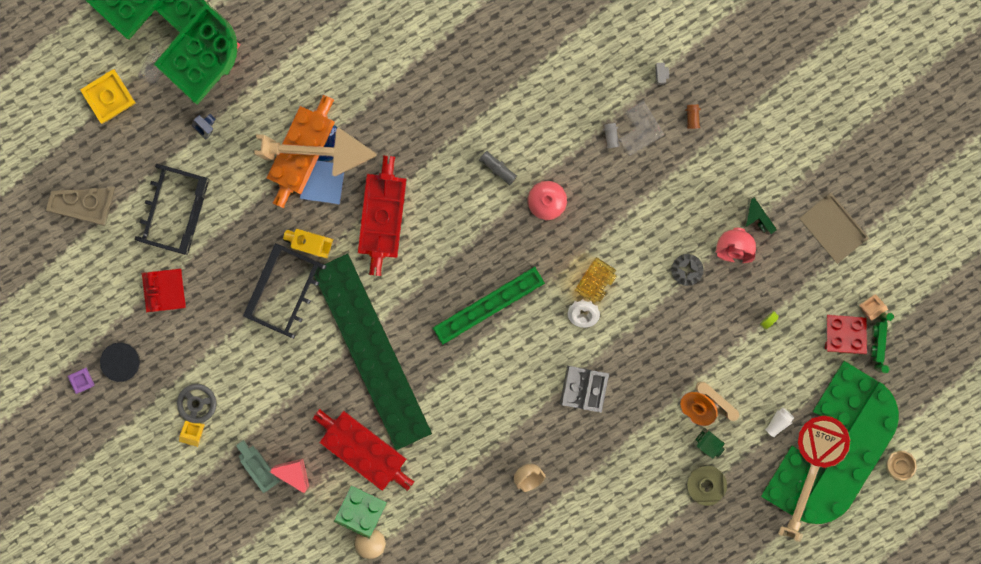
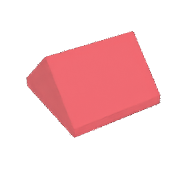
[270,459,309,493]

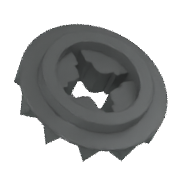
[671,254,703,286]

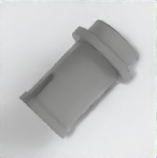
[603,123,620,148]

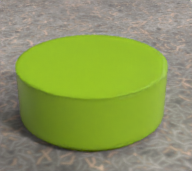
[760,311,779,330]

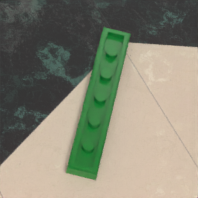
[433,267,545,345]

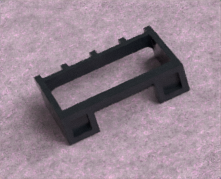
[134,163,210,255]
[243,243,327,339]

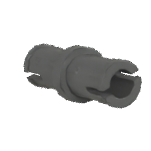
[479,151,517,186]

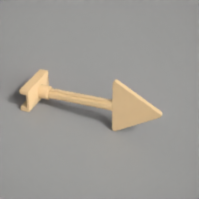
[255,128,376,176]

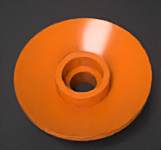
[680,392,718,426]

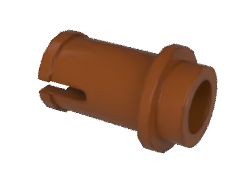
[685,104,701,129]

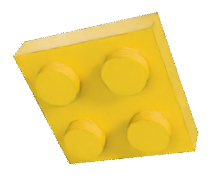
[80,69,136,124]

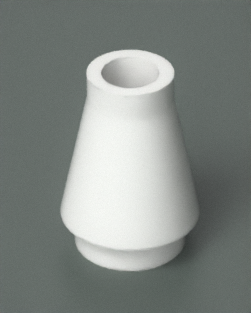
[765,407,794,437]

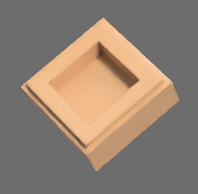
[859,294,888,321]

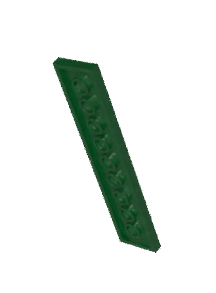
[314,253,432,450]

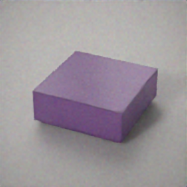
[68,368,95,394]

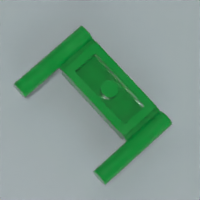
[870,312,894,373]

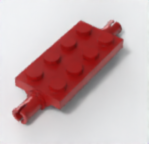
[358,155,407,276]
[312,409,415,491]

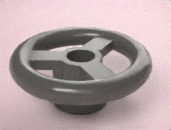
[177,384,217,423]

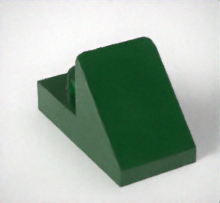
[744,197,777,235]

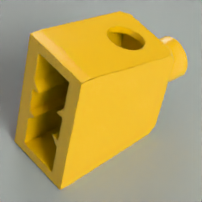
[283,228,333,258]

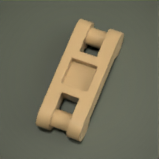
[696,382,739,421]

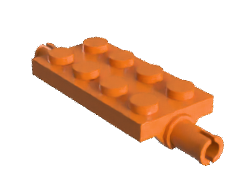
[267,95,335,208]

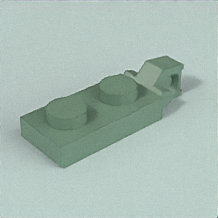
[236,440,280,493]

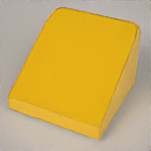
[179,420,205,447]

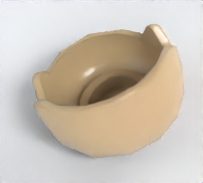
[886,450,917,481]
[514,464,546,492]
[354,529,386,559]

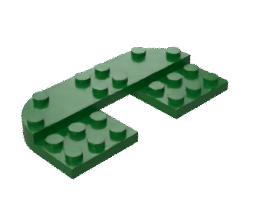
[86,0,237,104]
[760,360,899,524]

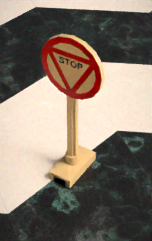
[779,416,850,542]

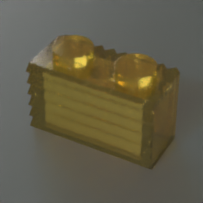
[574,257,617,304]

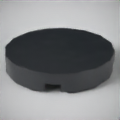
[100,342,140,382]

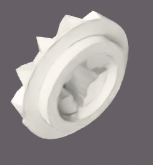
[568,299,600,328]

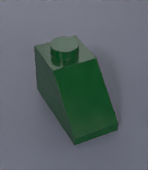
[693,427,725,459]

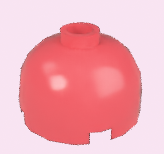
[527,181,567,220]
[715,227,756,263]

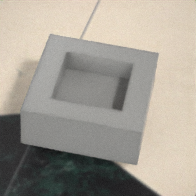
[655,62,669,85]

